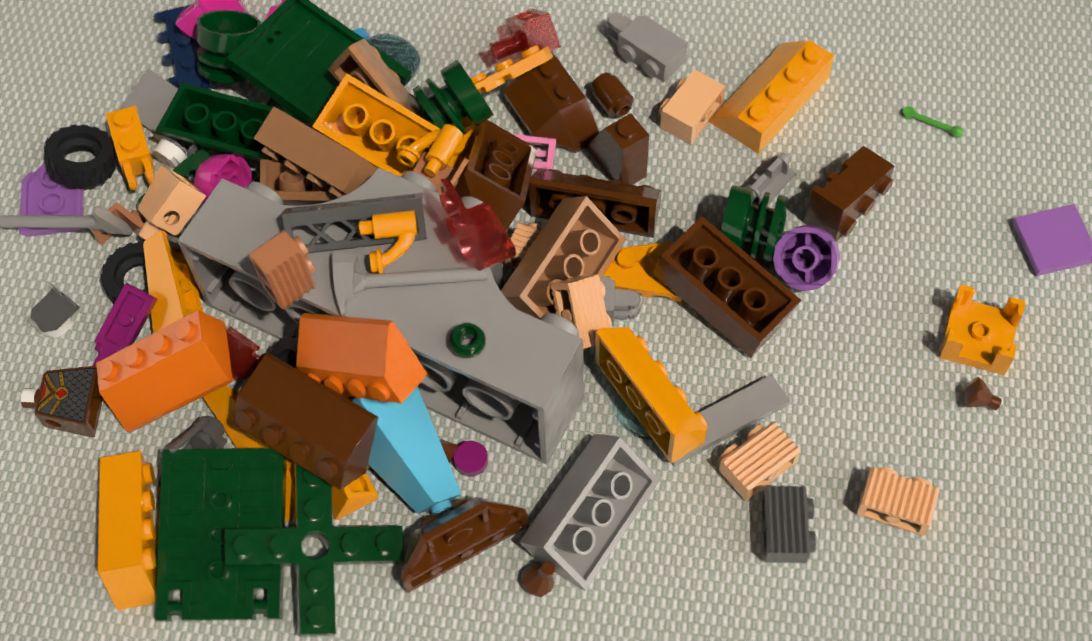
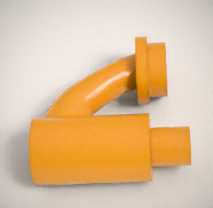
[396,124,463,177]
[359,210,417,274]

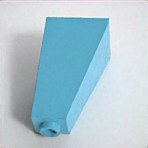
[352,386,462,515]

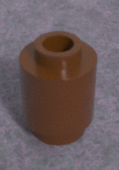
[591,72,634,117]

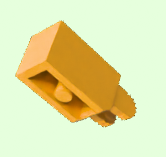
[105,105,155,190]

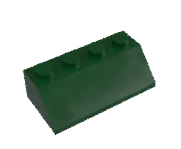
[156,82,296,161]

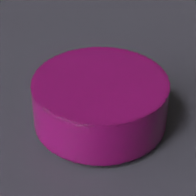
[454,441,488,477]

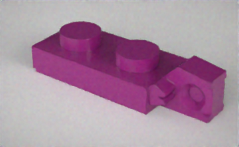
[92,283,158,366]

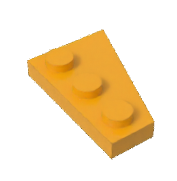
[603,241,682,303]

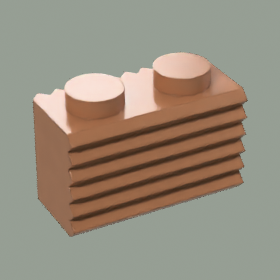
[248,230,316,309]

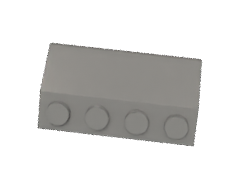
[519,434,660,590]

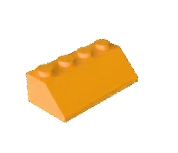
[710,40,834,154]
[312,73,441,177]
[595,327,707,464]

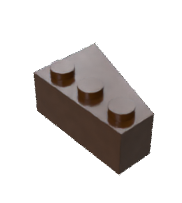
[804,146,894,242]

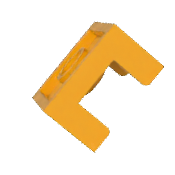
[939,284,1026,375]

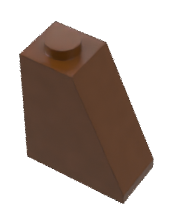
[587,113,649,185]

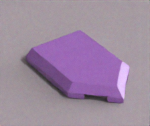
[19,163,84,237]

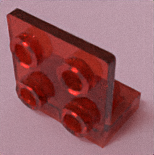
[439,177,516,271]

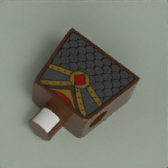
[21,366,103,437]

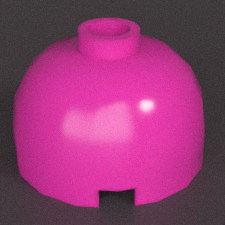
[193,154,253,206]

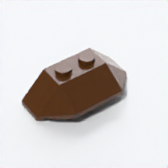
[503,55,600,153]
[400,497,529,593]

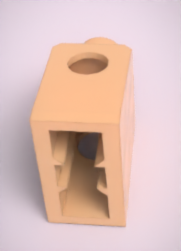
[138,164,206,240]

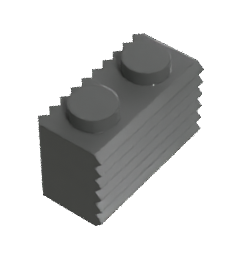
[761,486,816,563]

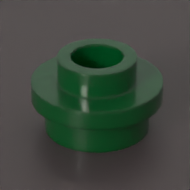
[450,323,486,358]

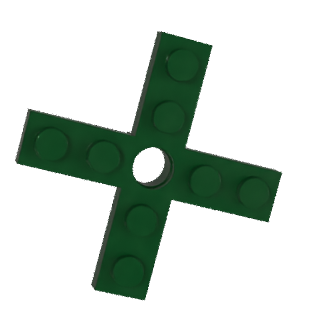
[224,462,404,637]

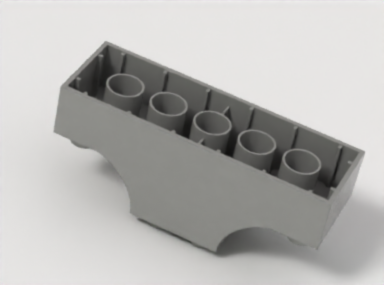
[177,168,583,465]

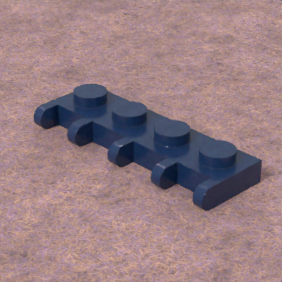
[153,4,211,90]

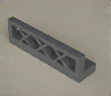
[282,193,427,253]

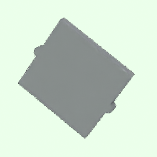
[120,68,178,130]

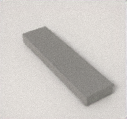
[672,374,790,466]

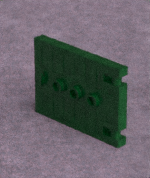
[226,0,412,126]
[155,448,287,622]

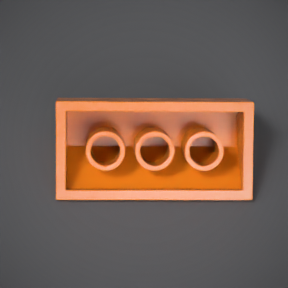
[96,310,233,433]
[296,313,427,404]

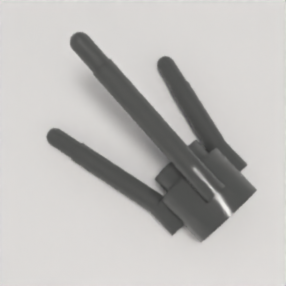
[154,416,227,487]

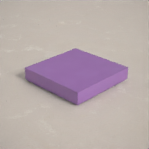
[1012,204,1092,276]

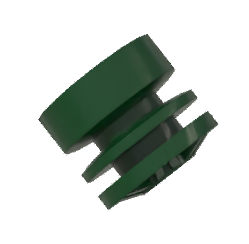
[197,10,261,83]
[412,59,494,135]
[721,185,787,262]

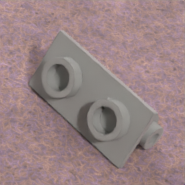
[743,153,797,205]

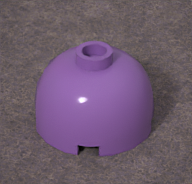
[773,225,840,291]

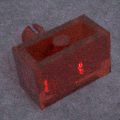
[489,8,561,61]

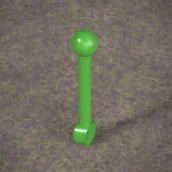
[902,106,963,138]

